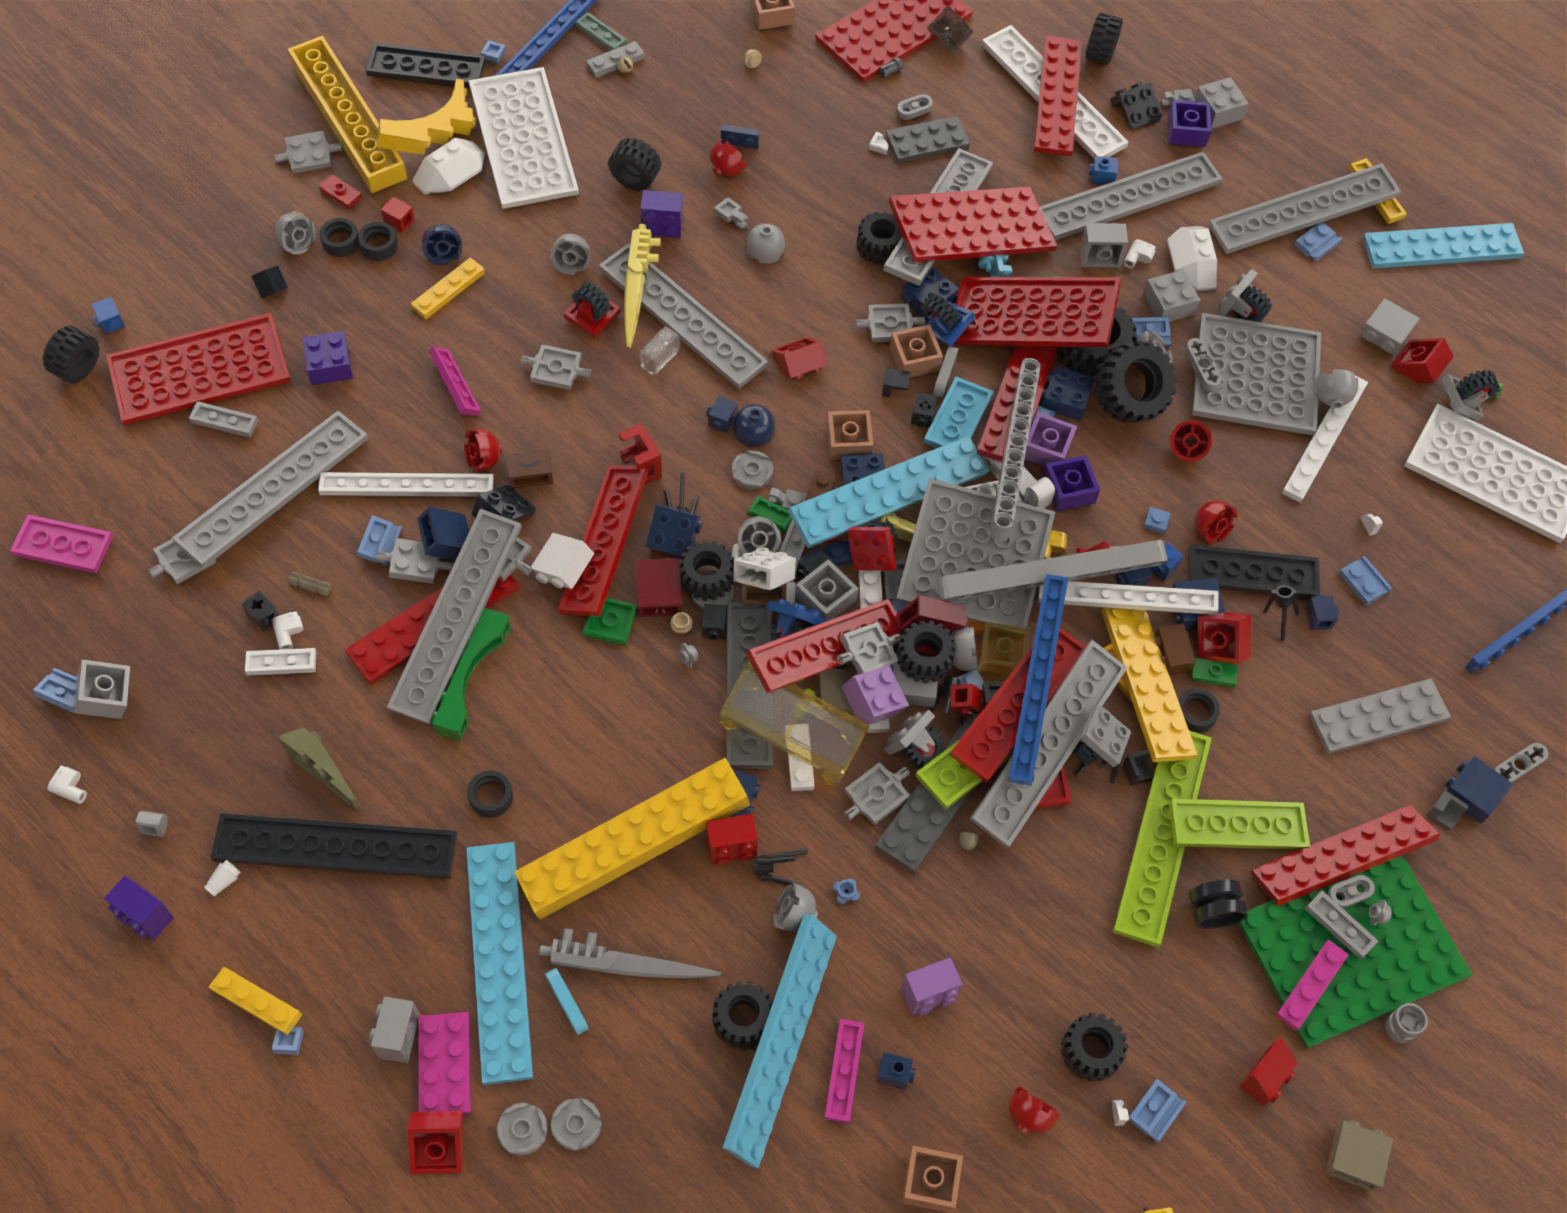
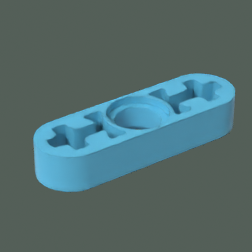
[545,968,589,1035]

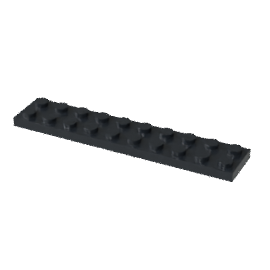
[211,813,458,879]

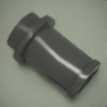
[879,58,904,78]

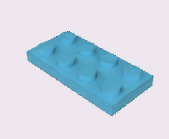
[924,377,994,448]

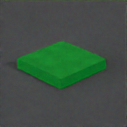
[583,597,638,646]

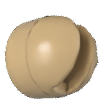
[617,57,633,73]

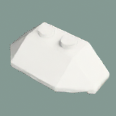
[412,138,485,195]
[1167,226,1217,291]

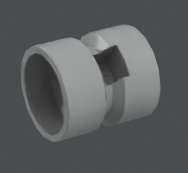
[1385,1003,1428,1043]

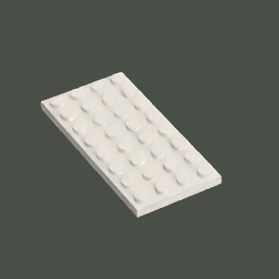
[469,67,579,209]
[1404,404,1567,543]

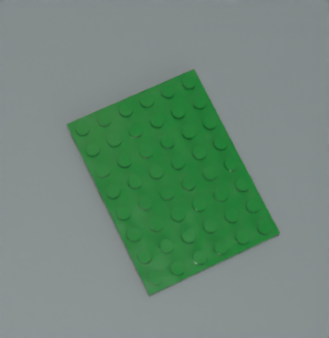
[1238,855,1473,1049]

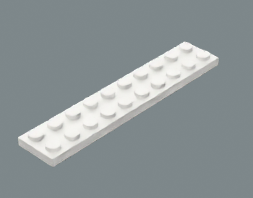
[982,25,1128,159]

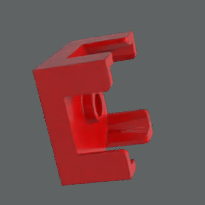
[619,423,662,485]

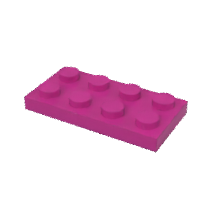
[10,514,113,574]
[418,1012,471,1114]

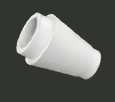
[204,860,241,896]

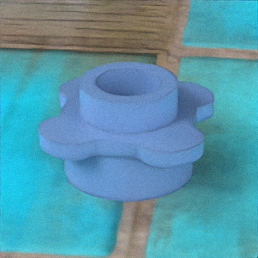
[833,879,860,904]

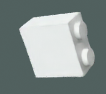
[531,533,594,589]
[734,548,796,590]

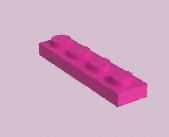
[429,346,481,416]
[1276,940,1349,1031]
[824,1019,864,1124]

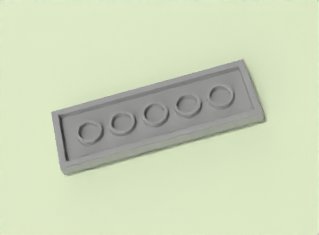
[1309,679,1451,755]

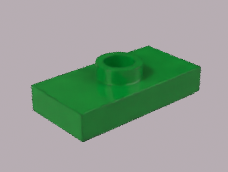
[747,496,792,533]
[1191,658,1238,688]

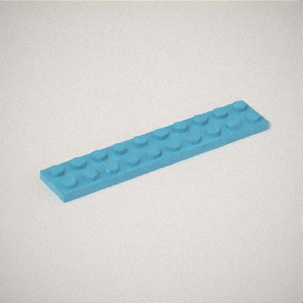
[788,436,989,548]
[467,842,533,1086]
[723,914,837,1168]

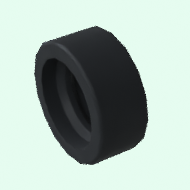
[319,218,359,257]
[358,222,398,261]
[1178,688,1220,733]
[467,770,513,818]

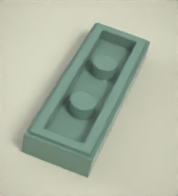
[575,12,627,51]

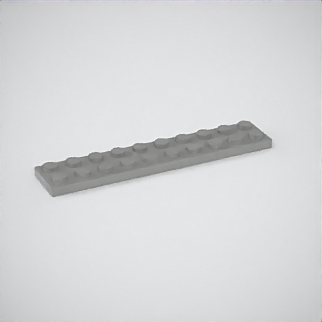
[883,148,993,286]
[1040,152,1223,240]
[1209,163,1401,254]
[599,243,768,389]
[172,411,368,568]
[387,509,522,725]
[970,640,1128,848]

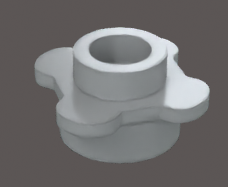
[678,643,698,669]
[1369,900,1391,926]

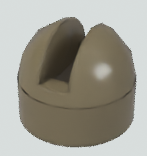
[959,832,978,850]

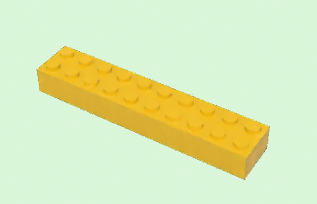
[288,36,407,193]
[514,758,750,920]

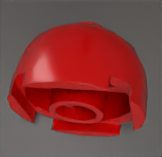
[709,139,748,177]
[1170,420,1212,462]
[464,429,502,472]
[1194,500,1238,544]
[1009,1086,1061,1134]

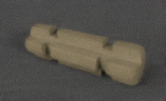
[288,572,332,596]

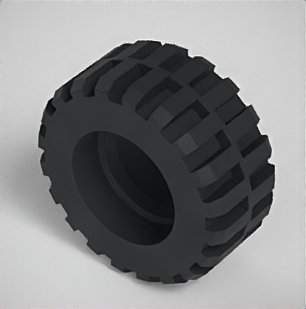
[1057,307,1137,377]
[1093,341,1177,423]

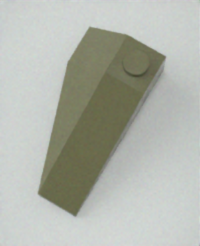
[279,727,359,810]

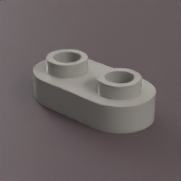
[897,94,933,120]
[1327,875,1375,909]

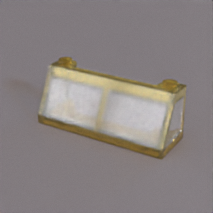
[717,660,870,786]

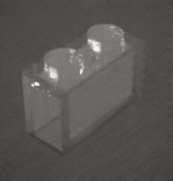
[640,326,681,375]

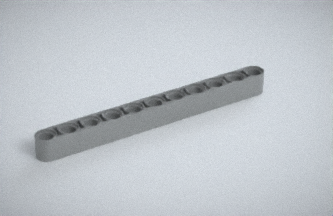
[990,358,1040,542]
[936,540,1168,602]

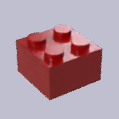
[706,813,758,866]

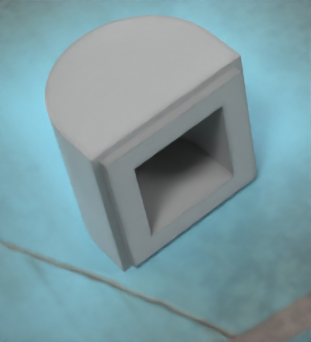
[135,811,168,837]

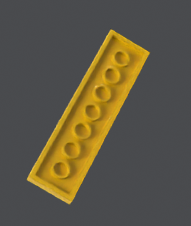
[1101,607,1197,762]

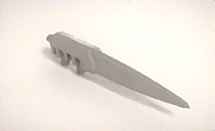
[539,928,721,978]

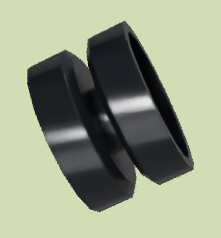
[1188,879,1249,929]

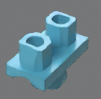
[978,255,1012,277]

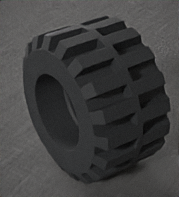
[1085,12,1123,65]
[607,138,662,191]
[856,211,902,265]
[42,325,100,384]
[679,540,734,601]
[897,621,956,683]
[712,981,773,1050]
[1061,1013,1128,1082]

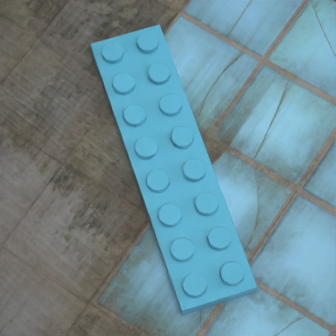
[1362,223,1524,269]

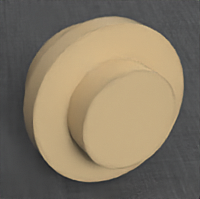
[744,49,762,68]
[670,612,692,634]

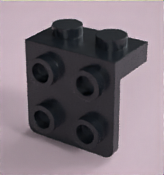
[1110,82,1163,129]
[471,485,536,521]

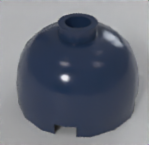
[422,224,463,265]
[734,404,775,447]

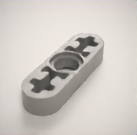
[1185,338,1222,391]
[933,346,959,398]
[1494,743,1549,783]

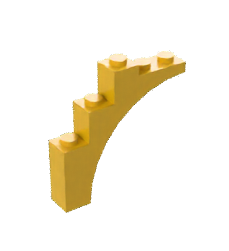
[377,79,476,155]

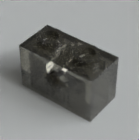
[928,5,974,53]

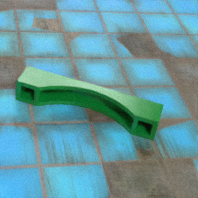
[431,608,511,741]

